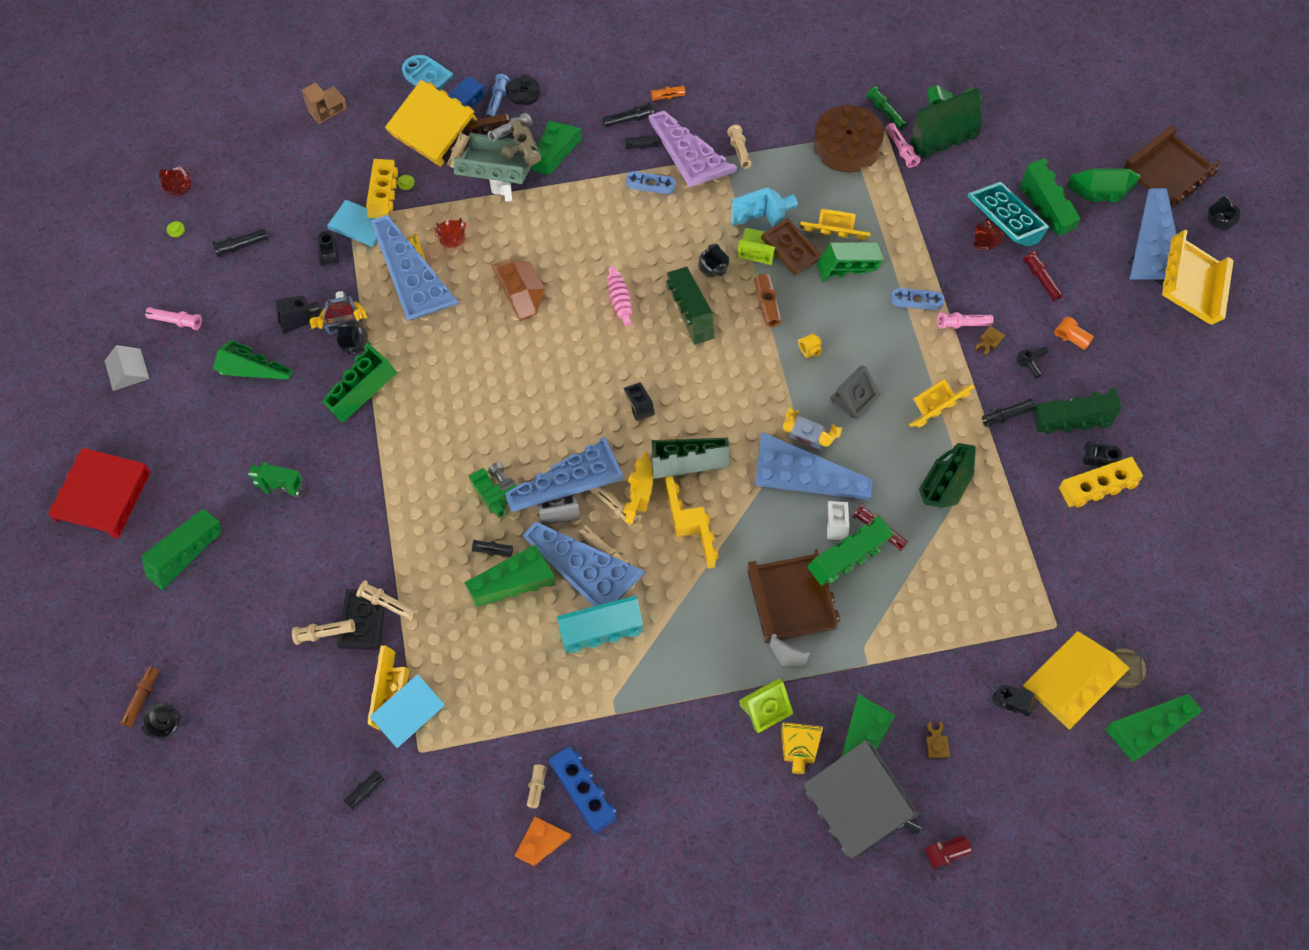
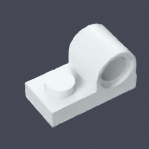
[489,179,513,201]
[827,501,849,540]

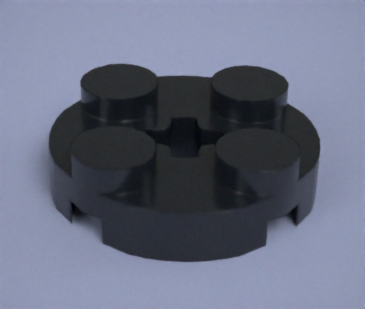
[507,74,540,105]

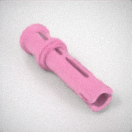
[885,123,921,168]
[145,307,202,330]
[937,312,993,329]

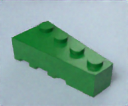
[141,509,221,590]
[807,515,894,586]
[841,694,895,757]

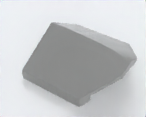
[770,634,810,666]

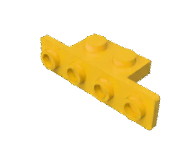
[800,209,871,241]
[909,379,975,428]
[368,645,409,730]

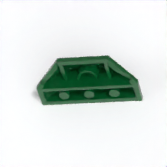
[919,443,976,508]

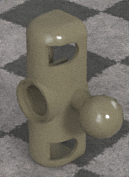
[501,119,542,166]

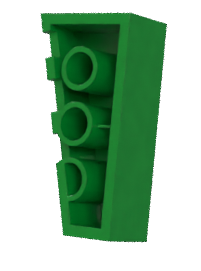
[1020,158,1080,236]
[322,342,397,423]
[464,545,556,607]
[1105,694,1203,763]

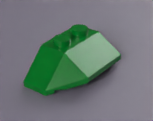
[1067,169,1140,202]

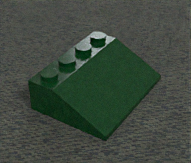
[910,88,982,158]

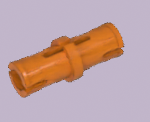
[651,85,686,101]

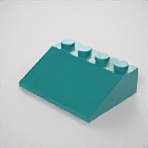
[967,182,1049,247]

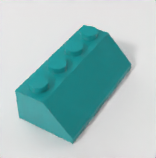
[557,595,643,653]

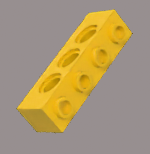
[366,159,398,218]
[1059,457,1143,507]

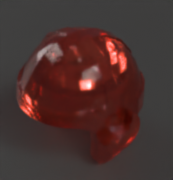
[159,166,192,197]
[434,218,466,248]
[973,218,1004,251]

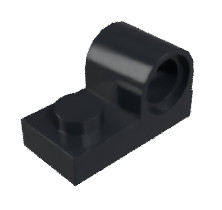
[623,382,655,421]

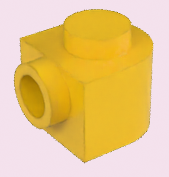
[798,333,822,359]

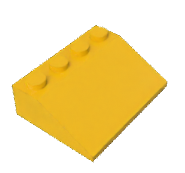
[1023,631,1130,730]

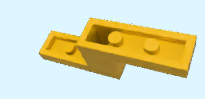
[665,476,719,569]

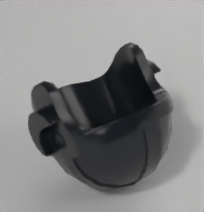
[1208,196,1240,230]
[698,244,729,277]
[337,321,368,355]
[141,702,182,739]

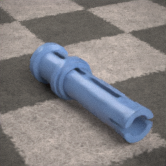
[485,74,510,117]

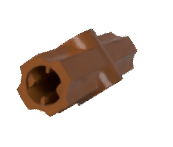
[754,273,782,328]

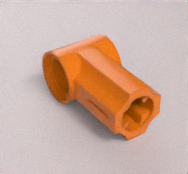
[1054,317,1095,350]

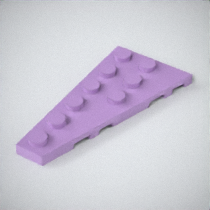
[649,111,737,187]

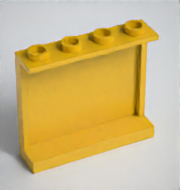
[385,80,477,167]
[1162,230,1234,325]

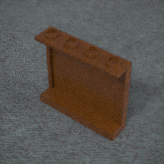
[1124,124,1220,207]
[747,549,840,643]

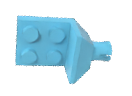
[730,187,798,228]

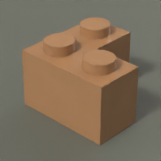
[301,82,347,124]

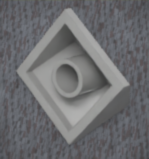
[105,345,149,391]
[538,494,580,526]

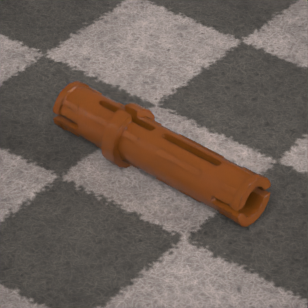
[119,666,160,728]

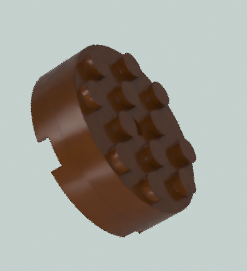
[813,104,884,173]

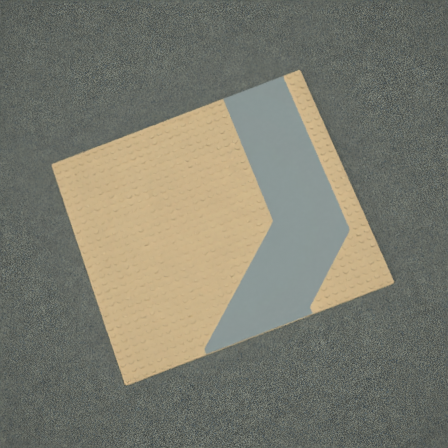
[351,131,1057,753]

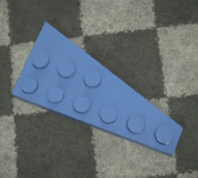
[1129,188,1176,279]
[370,215,459,322]
[755,432,873,500]
[505,436,623,512]
[522,521,646,606]

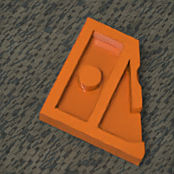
[515,817,572,866]

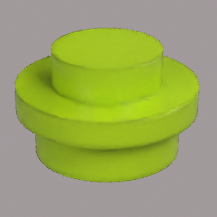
[397,175,415,190]
[166,221,185,237]

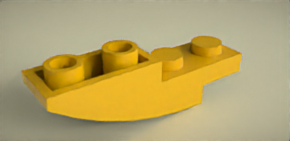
[624,452,653,524]

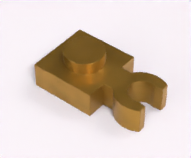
[975,326,1006,357]
[926,722,950,759]

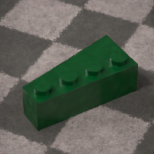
[1033,388,1122,434]

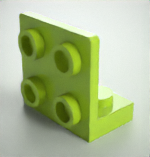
[737,228,775,265]

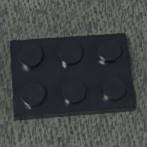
[338,589,387,650]

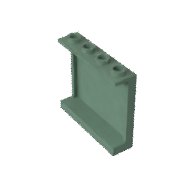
[454,133,537,184]

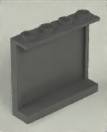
[803,741,919,859]

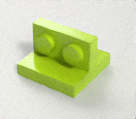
[739,678,793,733]

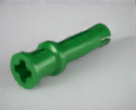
[866,86,907,130]

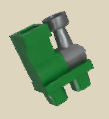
[248,462,305,499]
[469,462,517,518]

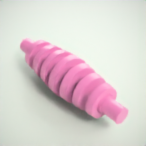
[607,266,632,326]

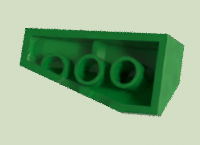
[213,340,294,379]

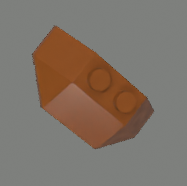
[491,259,545,321]

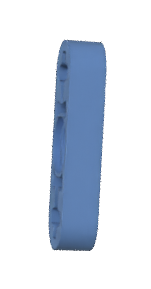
[626,171,676,194]
[891,288,945,310]

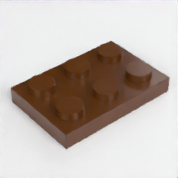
[761,218,822,276]

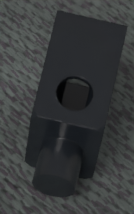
[275,296,320,334]

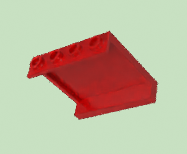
[48,448,151,539]

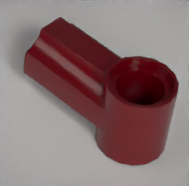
[924,835,972,870]

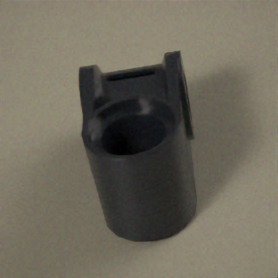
[318,231,339,266]
[1083,441,1123,467]
[992,684,1035,716]

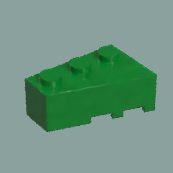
[532,120,582,175]
[816,242,884,282]

